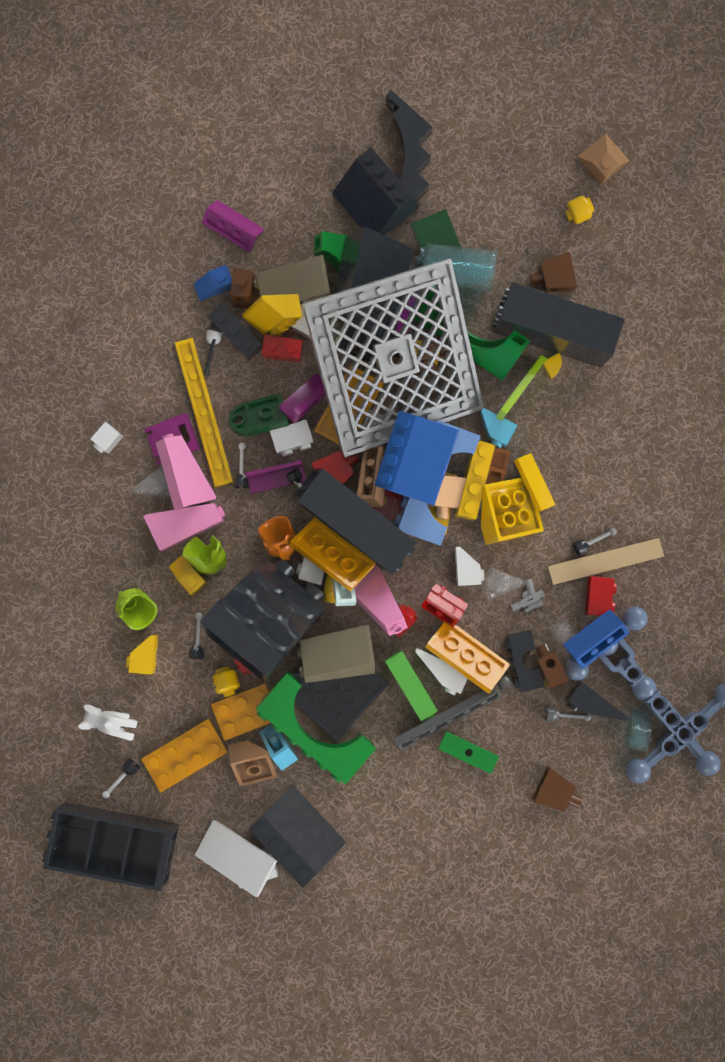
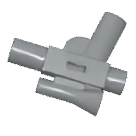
[510,579,545,613]

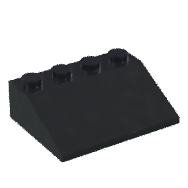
[332,147,419,235]
[249,785,346,888]

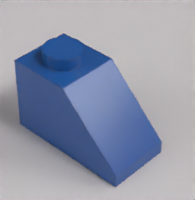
[193,265,232,301]

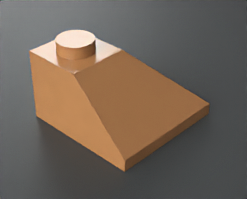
[577,133,630,185]
[228,741,277,787]

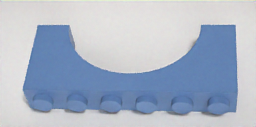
[394,420,480,546]

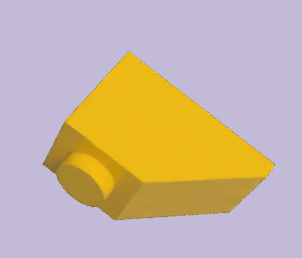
[169,555,208,595]
[126,635,158,674]

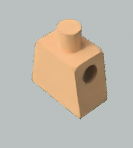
[427,476,466,519]

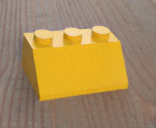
[242,294,302,337]

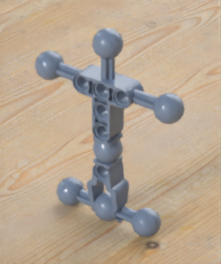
[564,606,725,784]

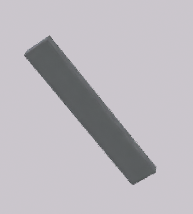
[394,684,502,750]

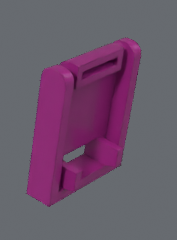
[144,413,200,465]

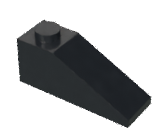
[565,681,629,721]

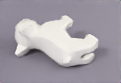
[78,705,137,740]

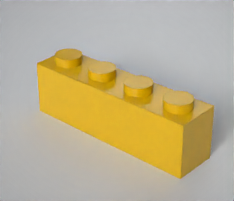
[454,441,495,521]

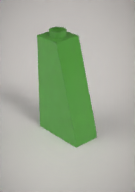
[385,650,438,721]

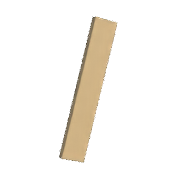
[547,538,664,585]

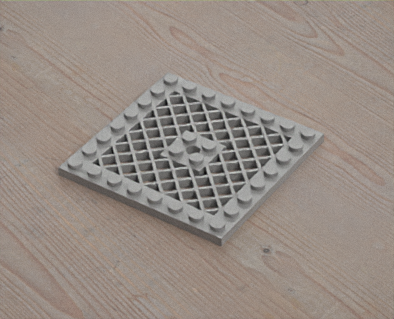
[302,258,484,457]

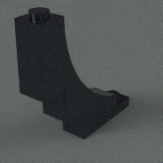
[386,90,432,202]

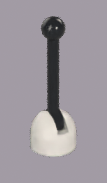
[203,330,222,377]

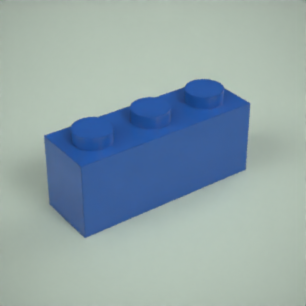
[563,609,629,669]

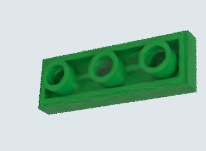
[438,731,499,774]

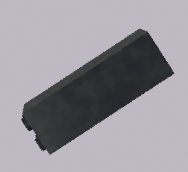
[328,227,413,363]
[492,282,625,368]
[291,468,417,574]
[42,802,179,891]

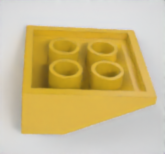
[481,478,544,545]

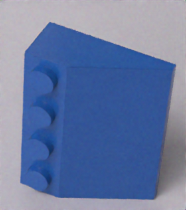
[374,411,460,506]

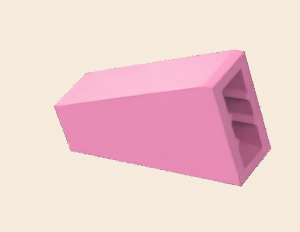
[156,434,216,510]
[143,503,226,552]
[355,565,407,636]

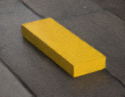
[514,453,556,512]

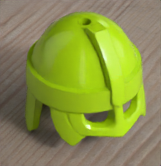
[183,535,227,575]
[115,588,158,630]

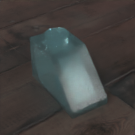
[623,707,651,752]

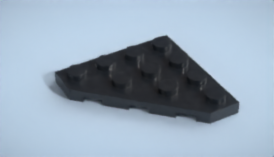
[292,671,389,741]

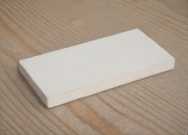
[195,820,277,897]

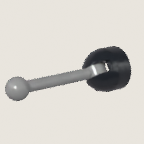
[572,528,617,556]
[188,613,204,659]

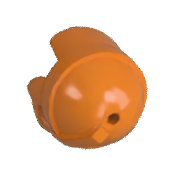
[258,516,296,561]

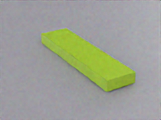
[496,355,547,421]

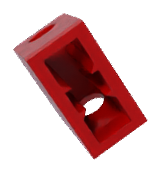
[311,451,359,485]

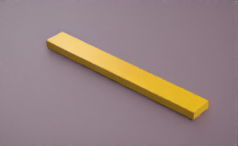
[174,338,233,488]

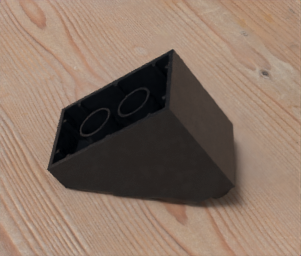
[200,557,326,683]

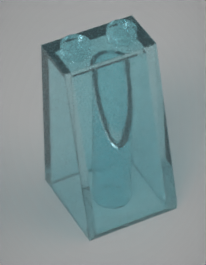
[419,243,498,293]

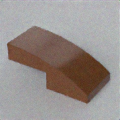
[485,447,511,485]

